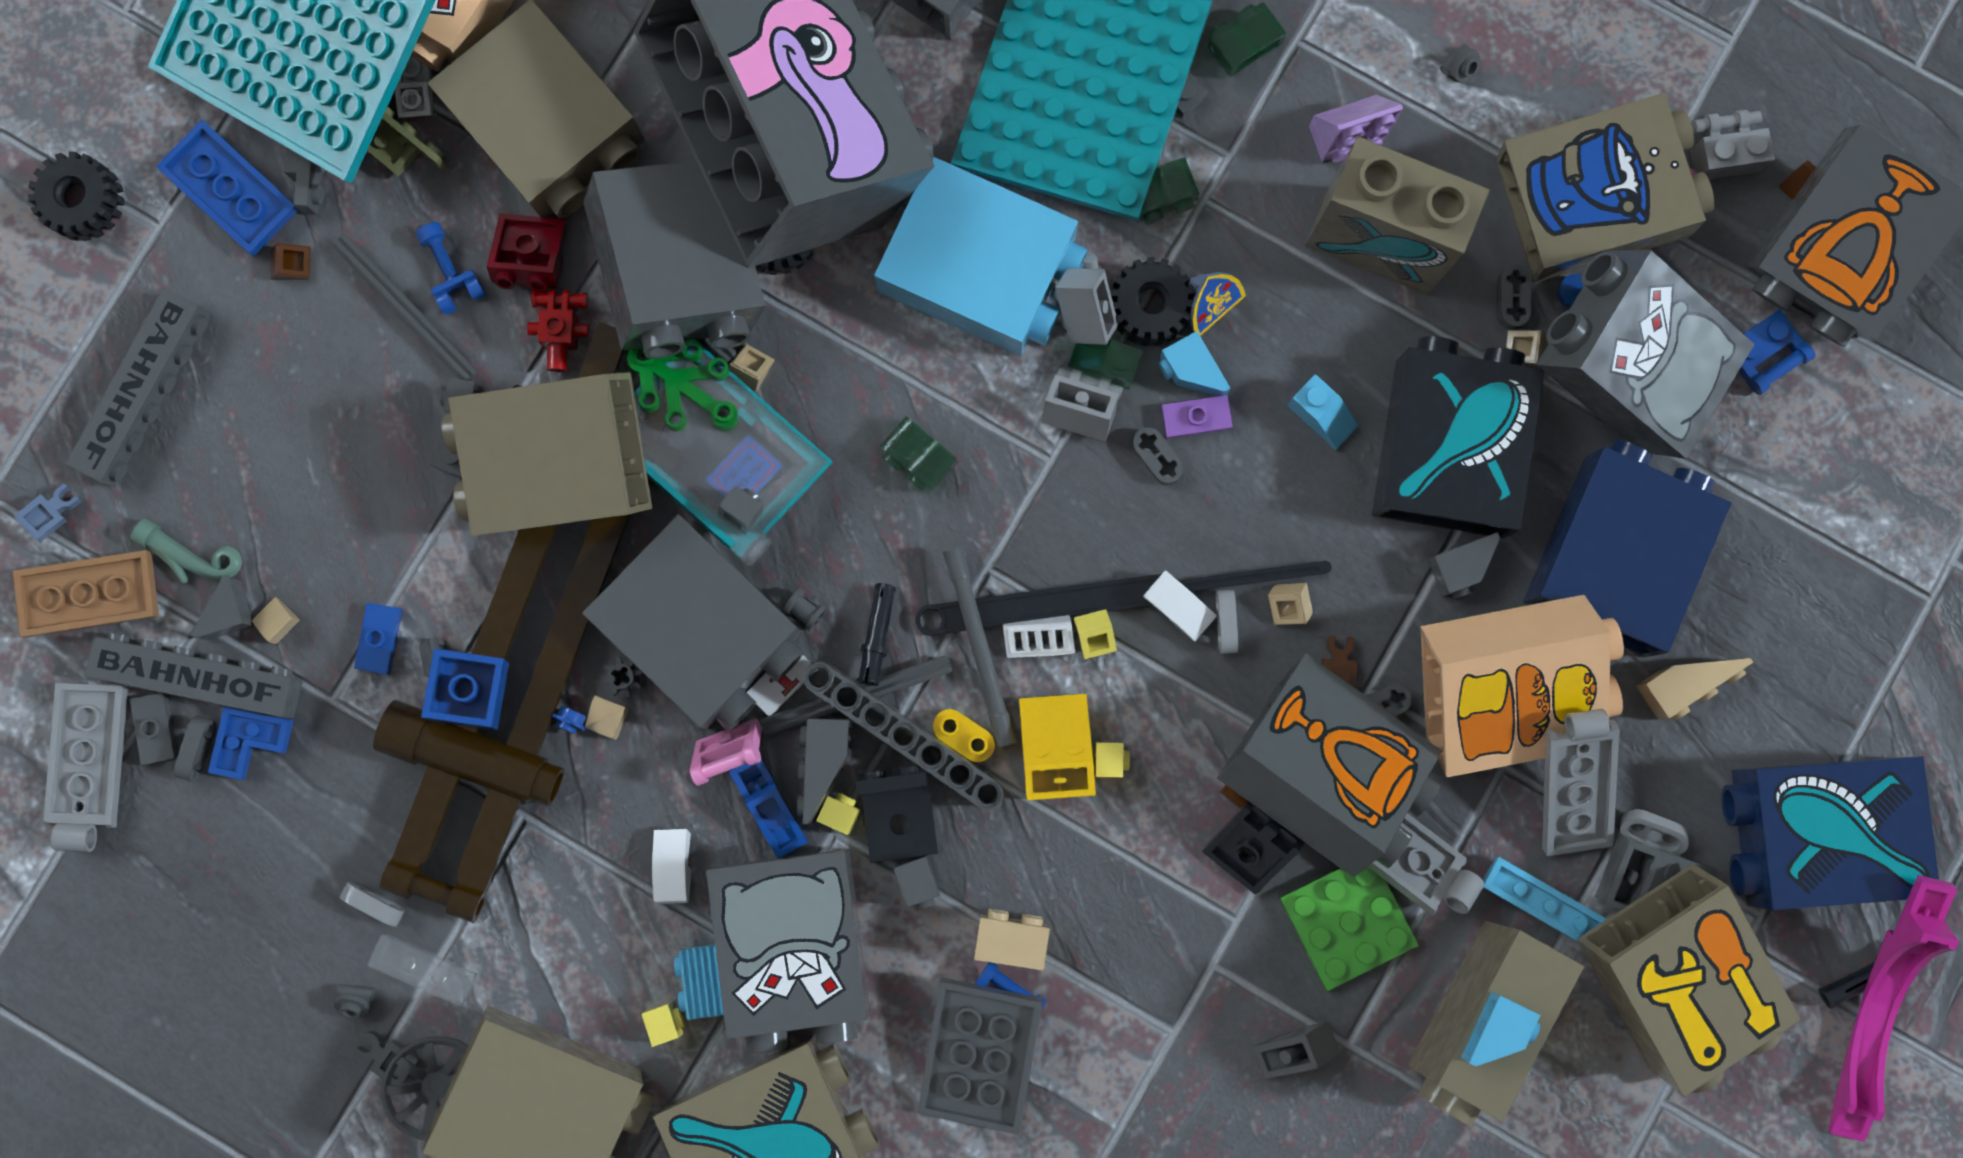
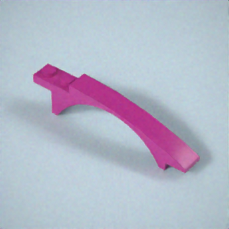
[1828,875,1959,1142]

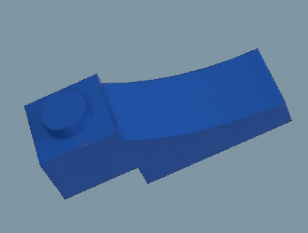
[728,751,808,859]

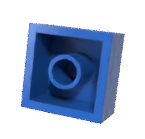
[421,648,509,730]

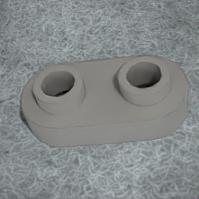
[1620,809,1689,855]

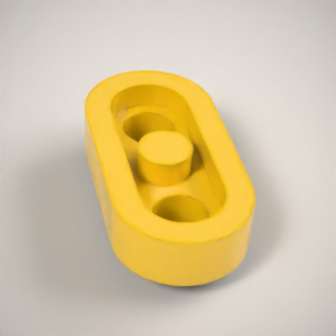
[933,709,995,762]

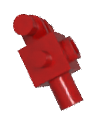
[527,290,590,372]

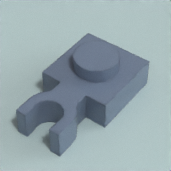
[14,483,82,543]

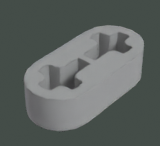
[1215,589,1238,654]
[340,881,405,927]

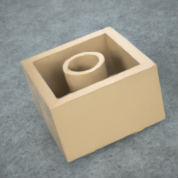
[974,908,1050,971]

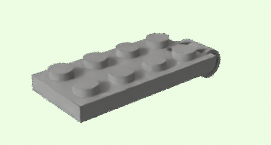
[43,683,128,852]
[1542,708,1620,856]
[1368,813,1484,916]

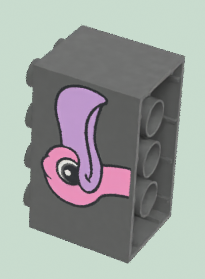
[634,0,934,268]

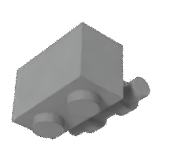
[1690,109,1775,179]
[1055,255,1118,345]
[1042,368,1123,442]

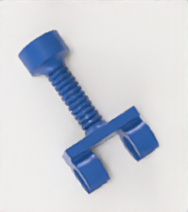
[415,222,486,315]

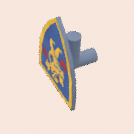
[1188,272,1246,336]

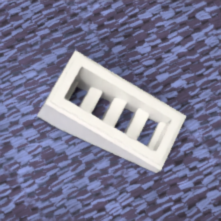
[1003,615,1075,658]

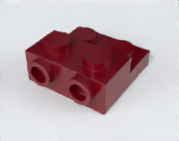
[486,213,567,292]

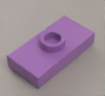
[1161,395,1233,439]

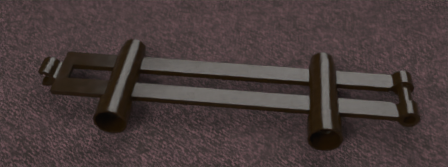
[373,322,687,923]

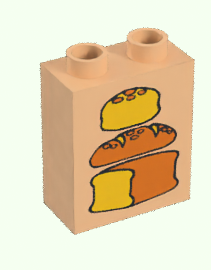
[1420,595,1624,777]

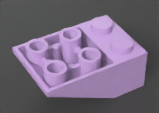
[1309,95,1403,162]

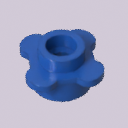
[552,706,586,734]

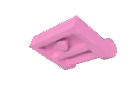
[690,718,763,786]

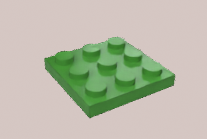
[1279,867,1419,991]

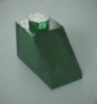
[1067,339,1143,390]

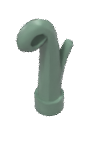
[130,518,242,584]

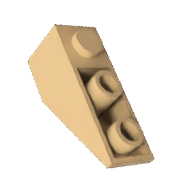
[1635,658,1753,721]

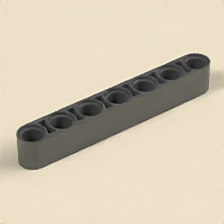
[803,661,1003,810]

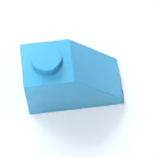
[1158,331,1230,397]
[1287,374,1359,450]
[1460,992,1541,1067]

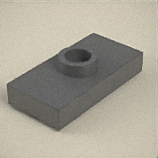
[130,692,178,765]

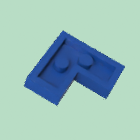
[208,706,294,780]

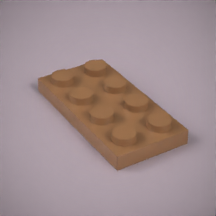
[13,550,159,638]

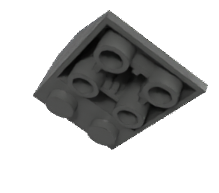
[797,719,853,824]
[1595,833,1718,910]

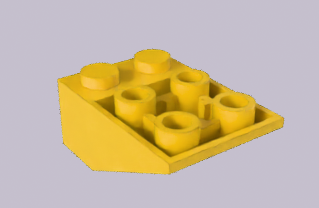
[1019,694,1096,800]

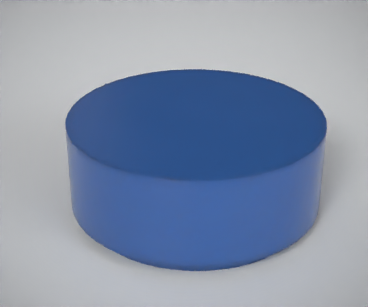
[1557,274,1584,308]

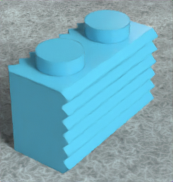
[674,944,724,1020]

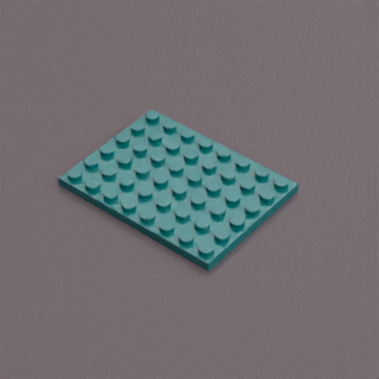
[148,0,436,183]
[951,0,1213,222]

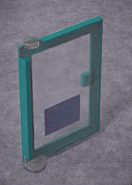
[634,346,833,566]

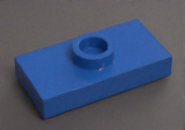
[353,603,403,675]

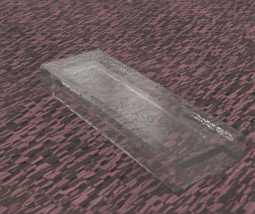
[367,933,478,1006]

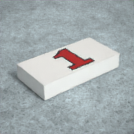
[747,655,818,716]

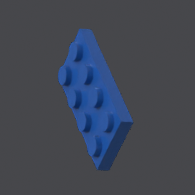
[155,119,299,256]

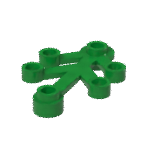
[627,339,739,432]

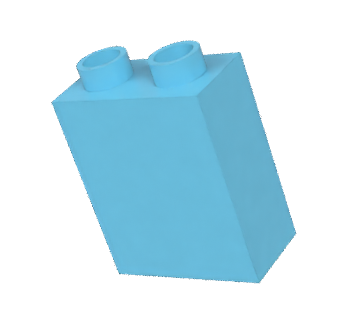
[874,157,1088,356]

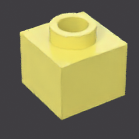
[1074,609,1117,660]
[1094,742,1130,778]
[816,793,861,835]
[641,1001,686,1047]

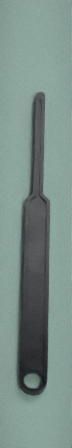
[916,561,1332,636]

